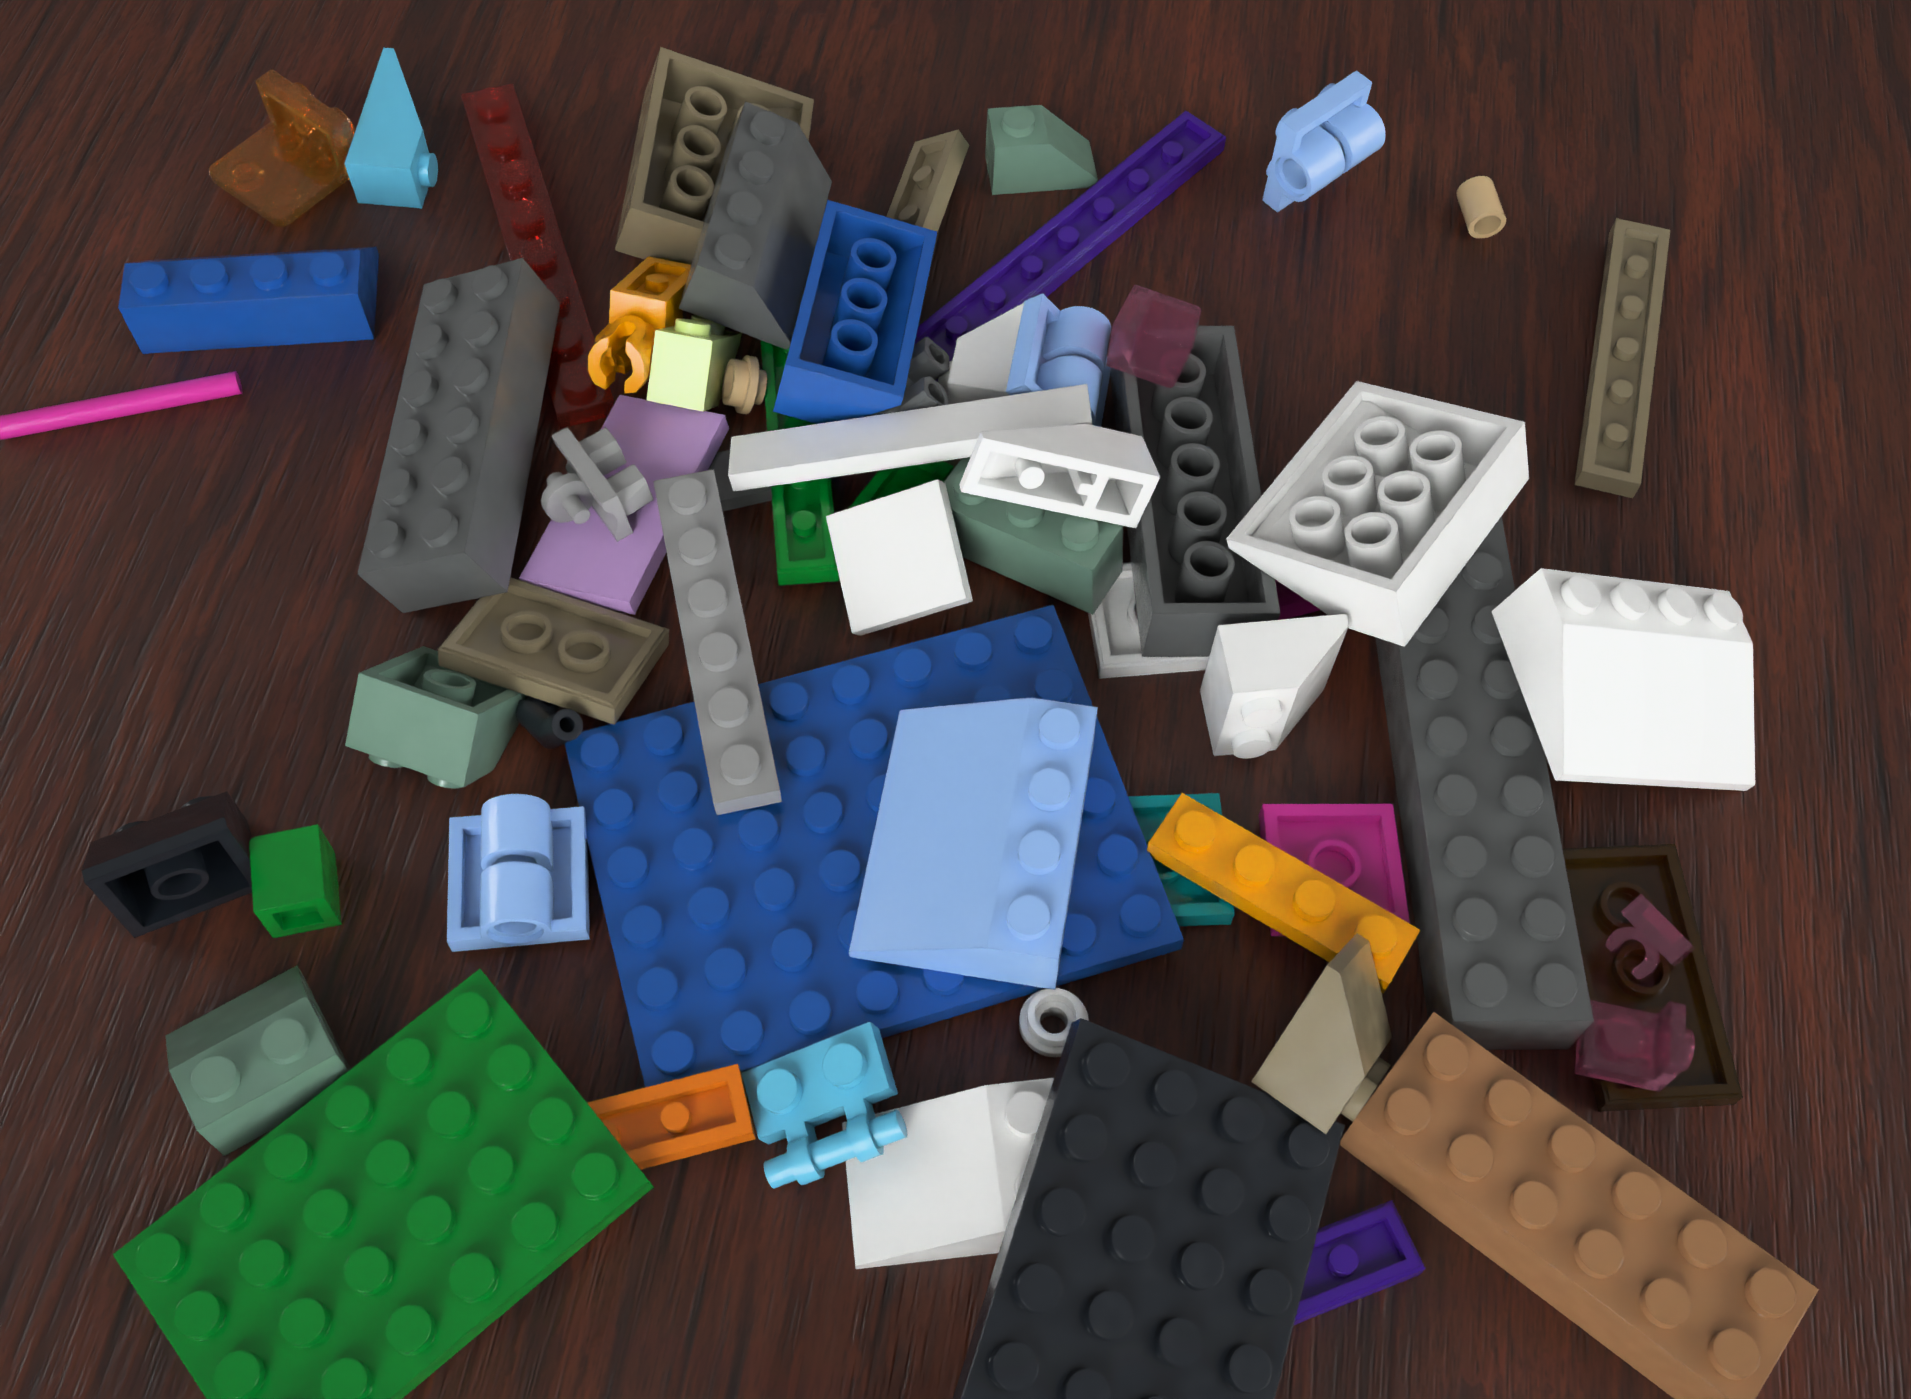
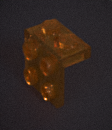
[209,69,355,227]

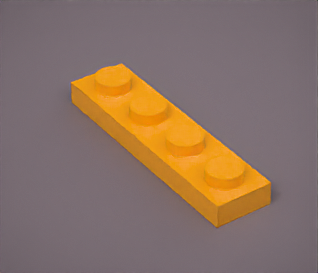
[1147,793,1420,994]

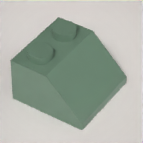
[345,646,526,789]
[165,966,351,1156]

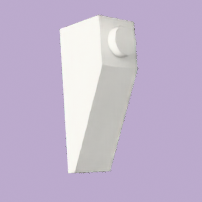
[959,424,1160,528]

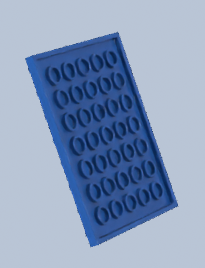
[565,605,1184,1087]

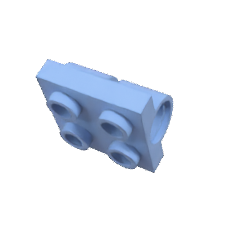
[1262,70,1385,213]
[1006,293,1112,427]
[447,794,590,952]

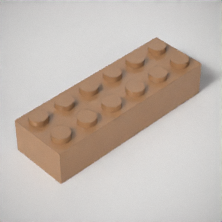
[1340,1012,1819,1399]

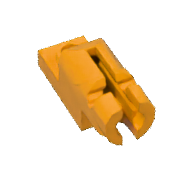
[588,256,691,394]

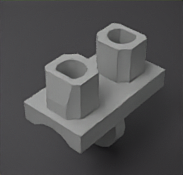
[541,427,653,542]

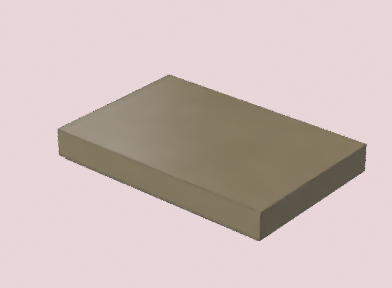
[438,577,669,725]

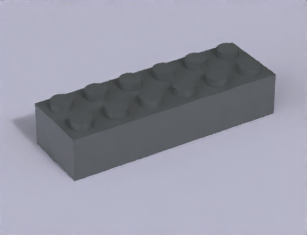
[357,258,560,613]
[1110,325,1280,657]

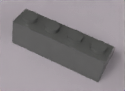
[679,101,832,350]

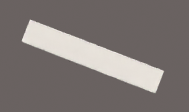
[728,384,1093,491]

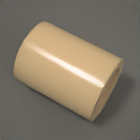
[1456,176,1506,238]

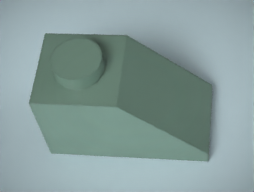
[985,105,1098,195]

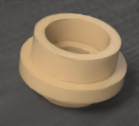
[722,355,767,415]

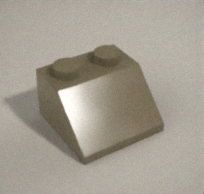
[1251,933,1392,1134]

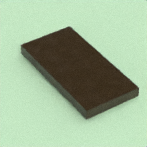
[1562,844,1743,1112]

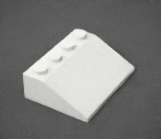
[1226,381,1529,647]
[1491,568,1755,791]

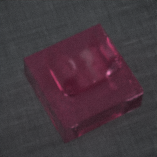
[1605,894,1696,979]

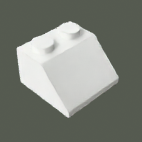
[1200,614,1349,759]

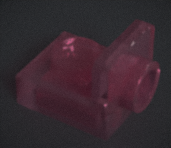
[1575,1000,1695,1092]

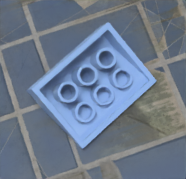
[849,698,1098,990]

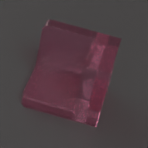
[1106,284,1201,388]

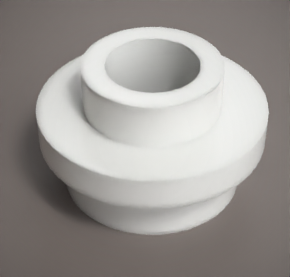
[1019,988,1089,1057]

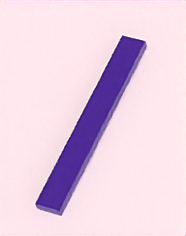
[914,111,1226,382]

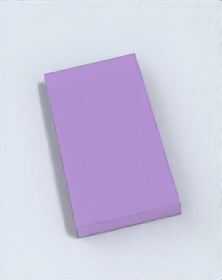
[519,395,729,615]

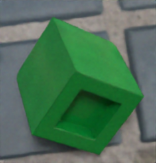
[249,824,342,938]

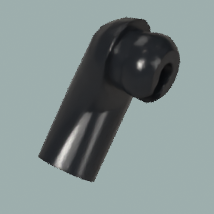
[516,695,583,749]

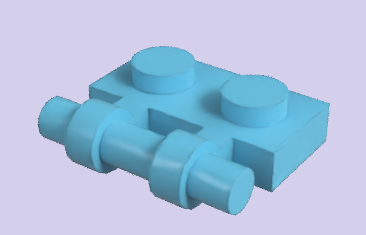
[742,1022,908,1189]

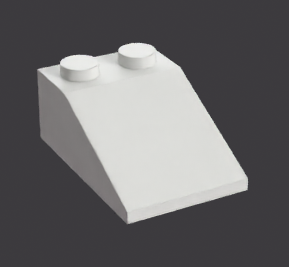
[842,1078,1054,1269]

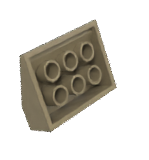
[615,47,814,265]

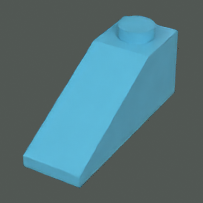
[344,47,438,209]

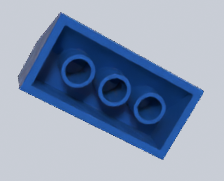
[773,200,937,424]
[118,247,379,354]

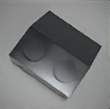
[81,791,252,938]

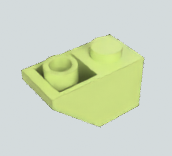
[646,315,742,412]

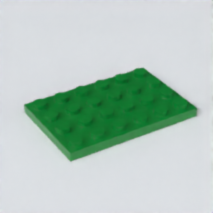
[113,969,654,1399]

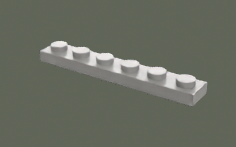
[653,469,782,815]

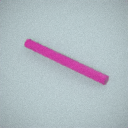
[0,371,243,440]

